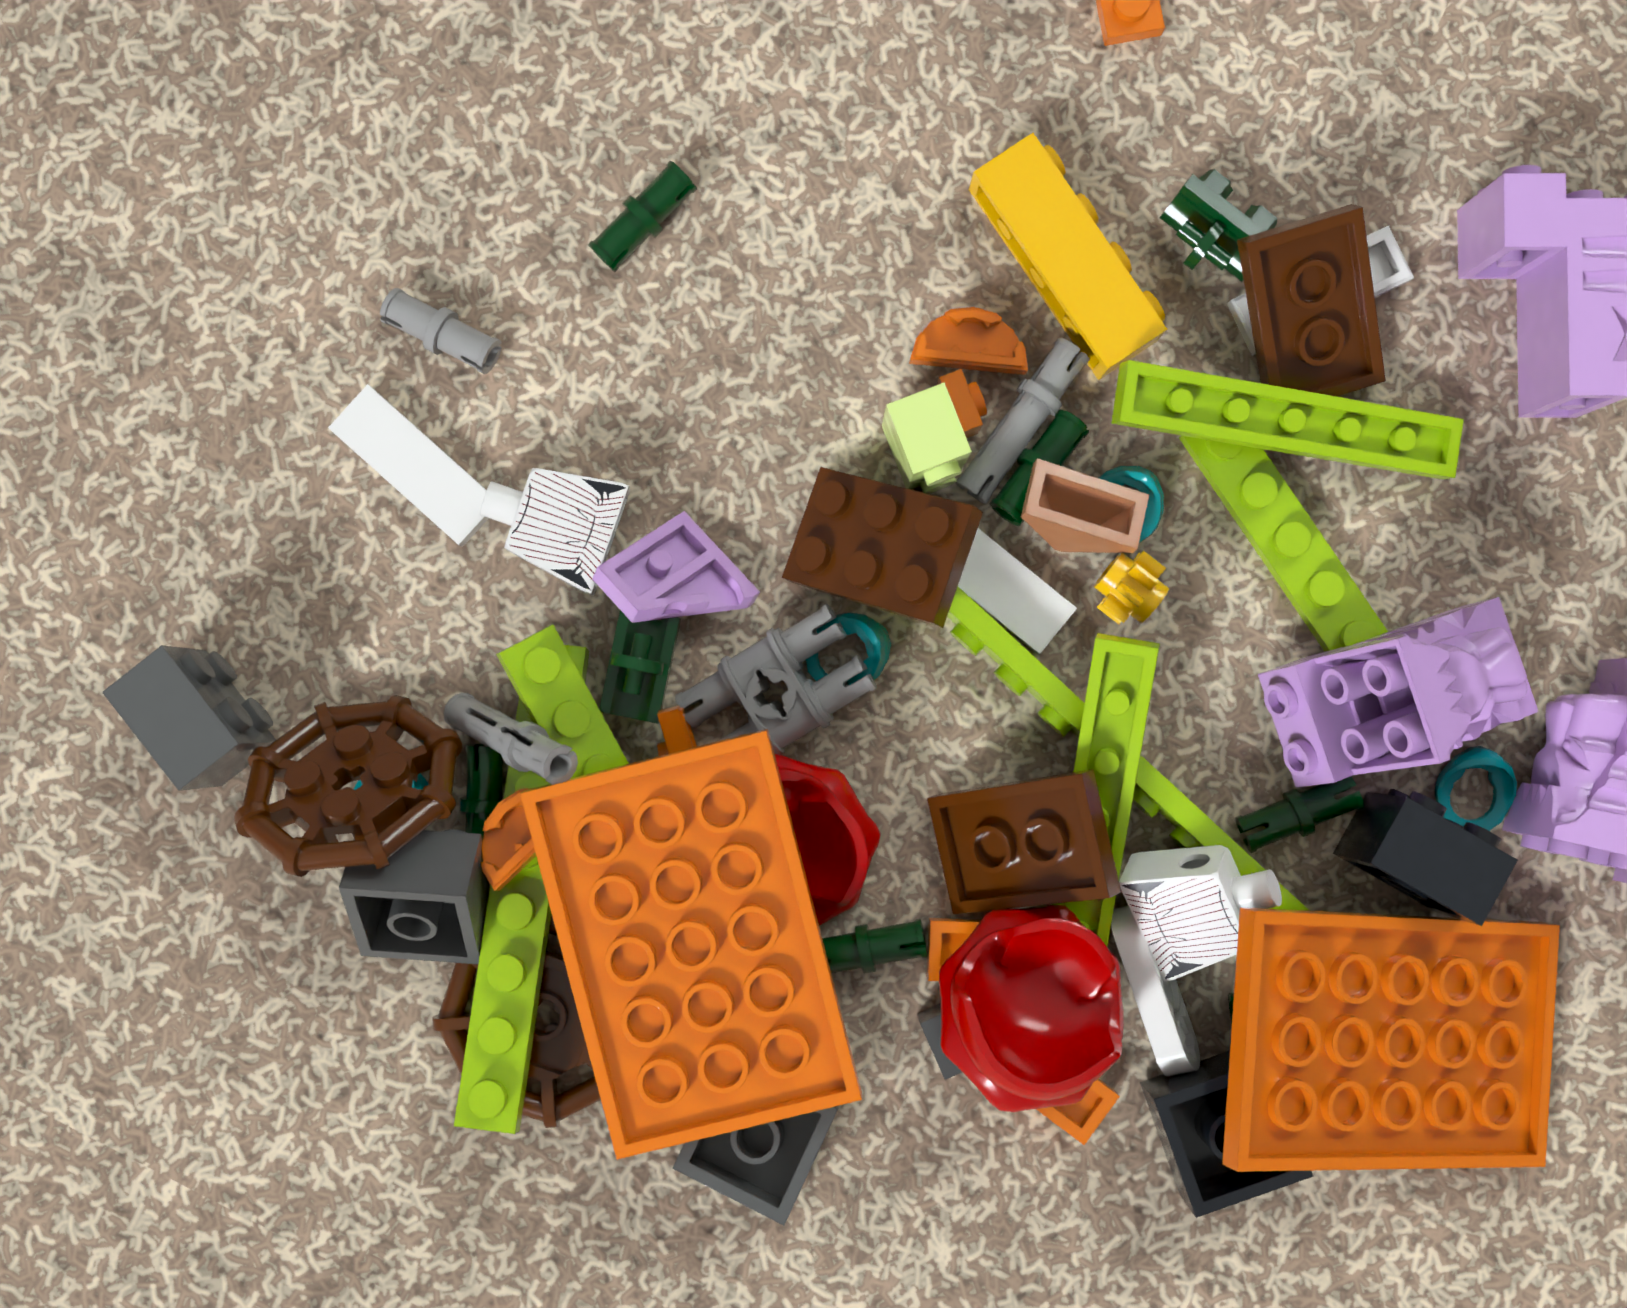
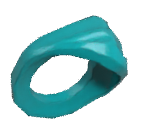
[1098,466,1164,543]
[806,612,891,685]
[1434,746,1517,831]

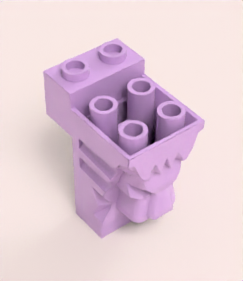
[1457,165,1627,418]
[1258,597,1539,787]
[1502,658,1627,883]

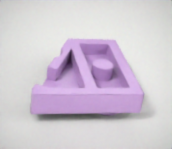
[593,511,760,623]

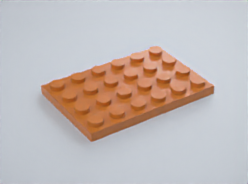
[520,729,862,1159]
[1222,907,1560,1172]

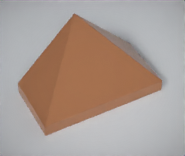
[1021,458,1149,553]

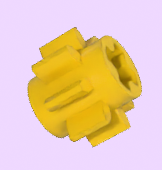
[1093,550,1169,624]

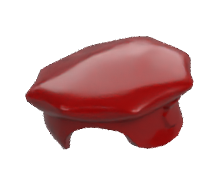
[774,753,881,926]
[939,905,1124,1112]

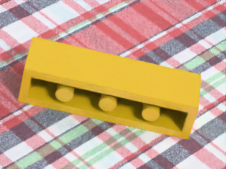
[969,133,1168,380]

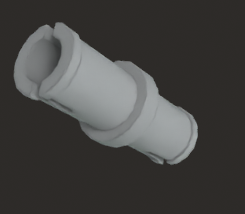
[380,288,502,374]

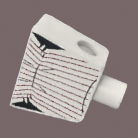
[480,468,630,596]
[1119,845,1282,982]

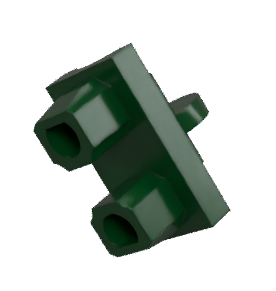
[1160,169,1277,282]
[599,610,681,724]

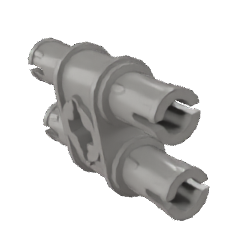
[675,604,877,755]

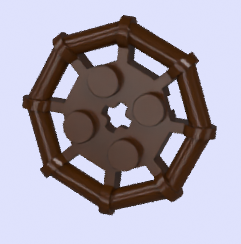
[234,695,463,877]
[432,914,601,1128]

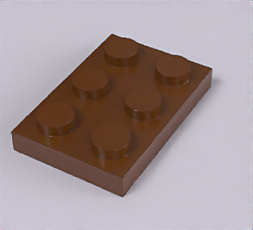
[1237,204,1386,397]
[782,467,983,628]
[927,769,1121,914]

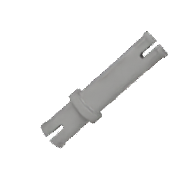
[955,338,1089,504]
[444,693,578,785]

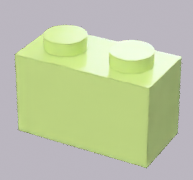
[882,382,972,494]

